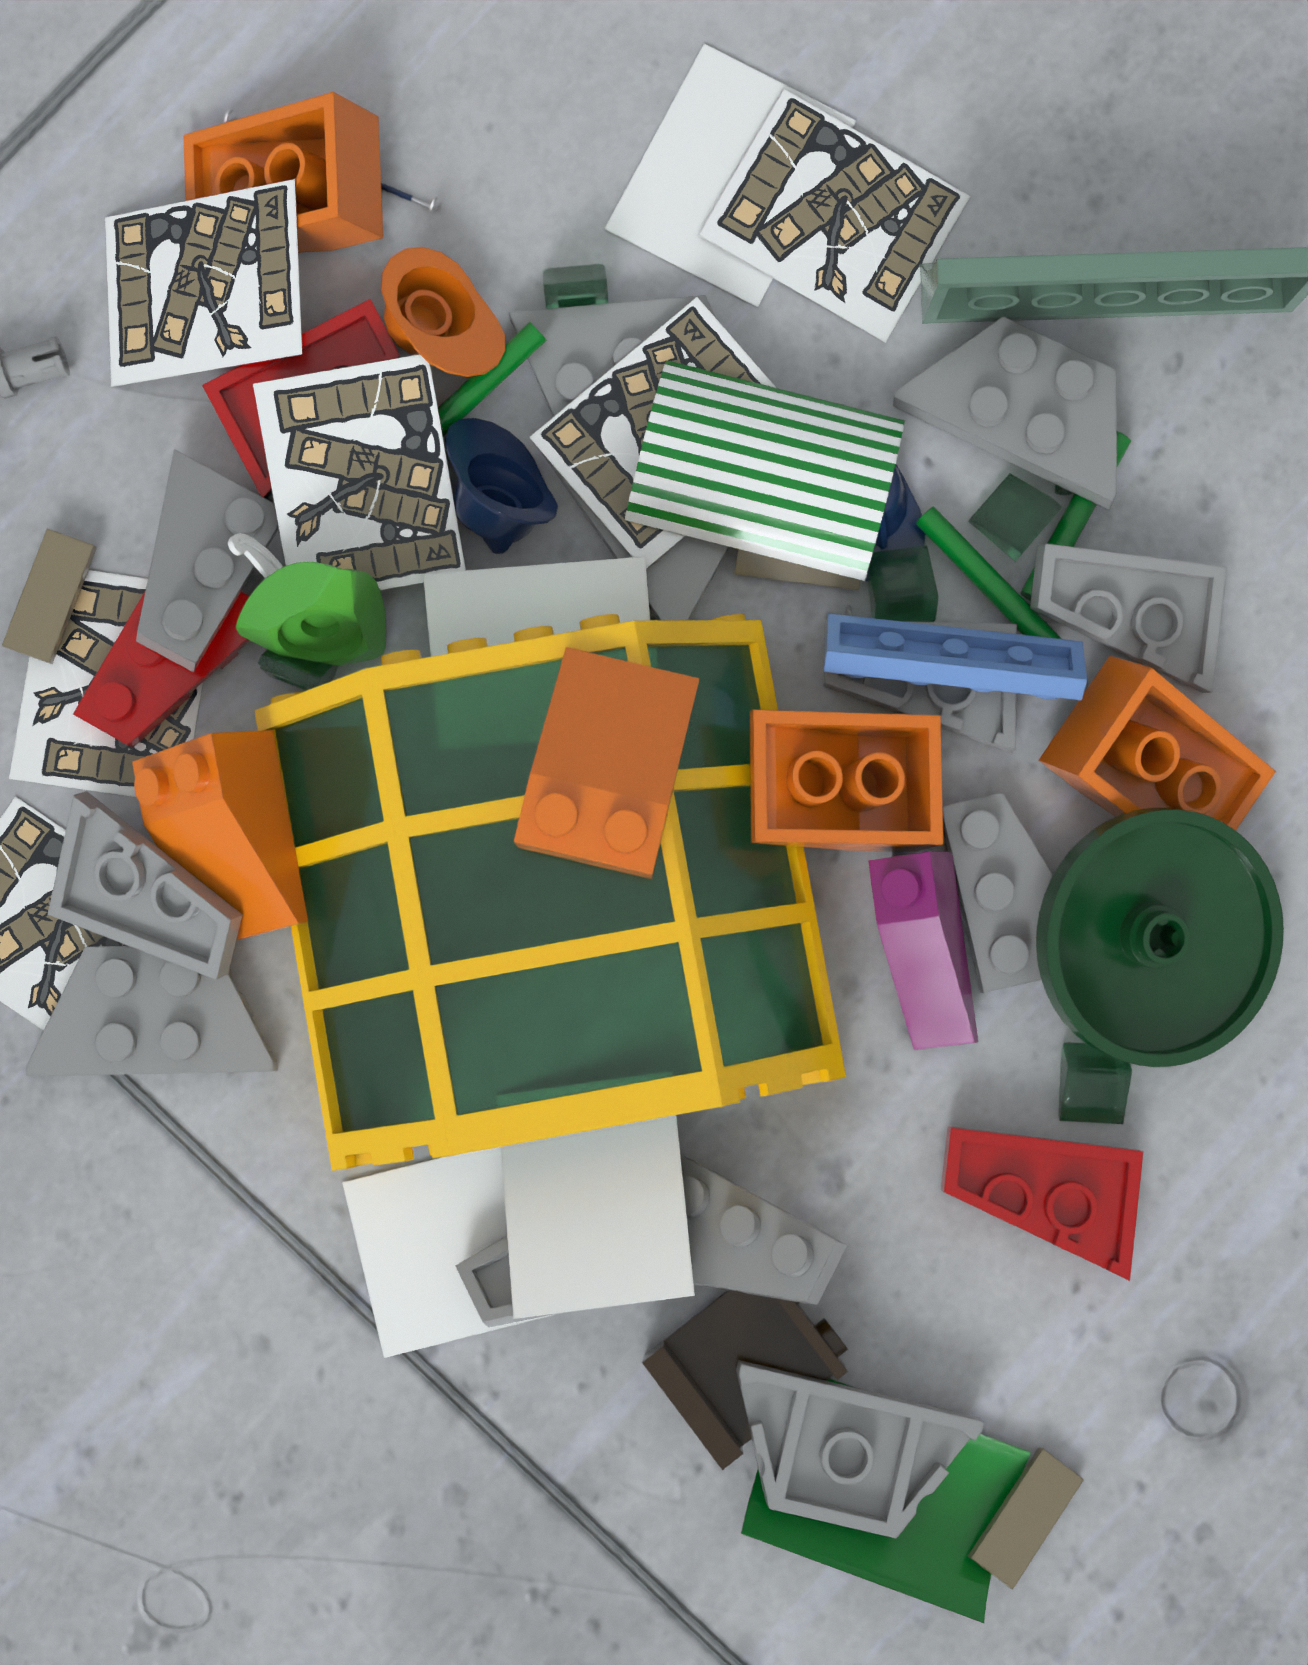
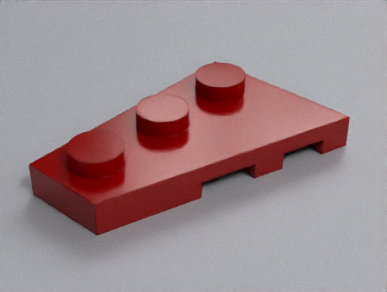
[202,299,401,499]
[73,590,250,748]

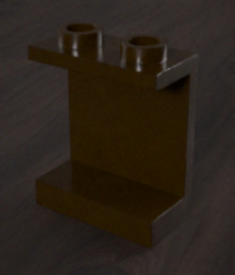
[642,1290,848,1470]

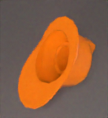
[381,247,506,377]

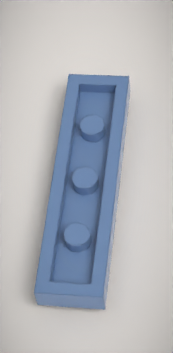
[824,613,1087,700]

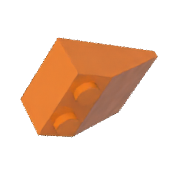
[183,92,383,253]
[514,647,700,879]
[1039,656,1276,830]
[750,710,943,852]
[132,730,308,941]

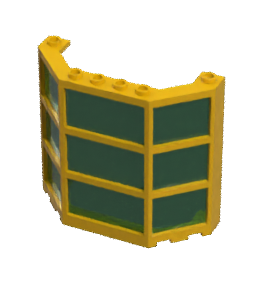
[254,614,846,1171]

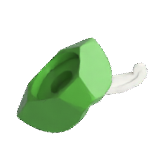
[228,533,386,666]

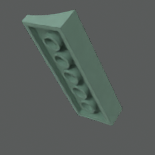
[920,247,1308,324]

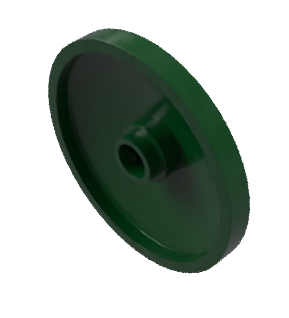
[1036,808,1284,1067]

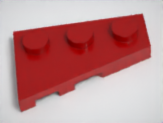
[941,1126,1144,1281]

